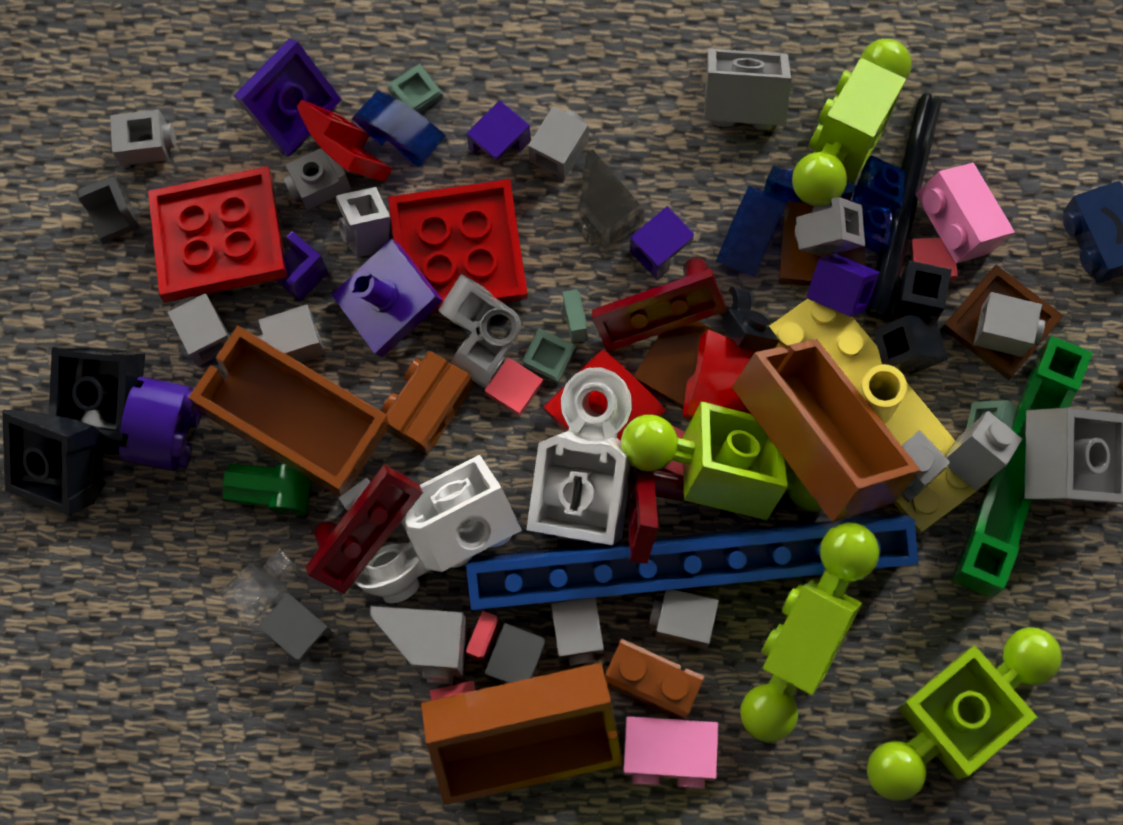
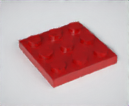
[148,166,287,303]
[388,179,528,314]

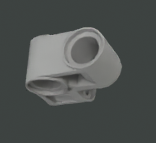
[438,274,521,389]

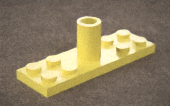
[769,299,989,535]

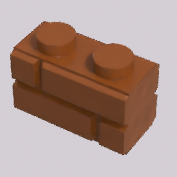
[381,351,474,456]
[605,639,705,720]

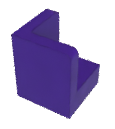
[466,100,531,160]
[629,206,694,280]
[275,231,328,301]
[807,254,880,317]

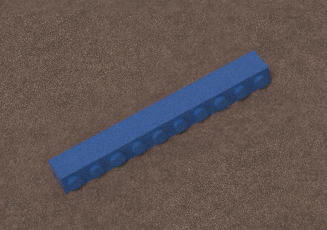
[466,513,918,610]

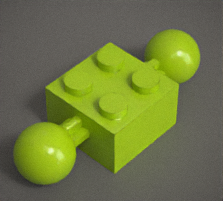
[792,38,912,206]
[621,402,822,520]
[740,523,879,742]
[867,627,1062,801]

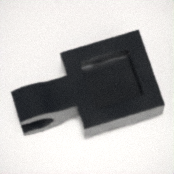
[720,287,780,351]

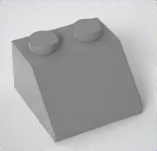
[704,49,791,130]
[1025,408,1123,503]
[370,606,469,686]

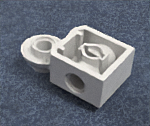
[526,367,632,545]
[355,455,522,604]

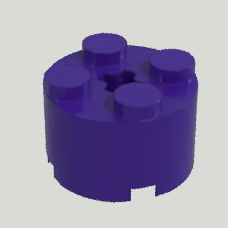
[119,376,202,471]

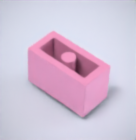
[915,163,1015,264]
[623,717,718,789]

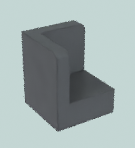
[76,175,141,244]
[258,593,334,660]
[484,623,545,685]

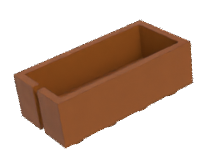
[188,325,389,497]
[732,339,920,522]
[421,663,623,805]

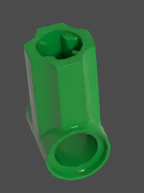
[222,463,312,516]

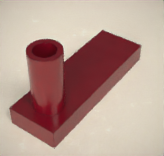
[592,258,727,352]
[306,464,423,594]
[627,466,697,564]

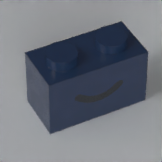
[1063,180,1123,284]

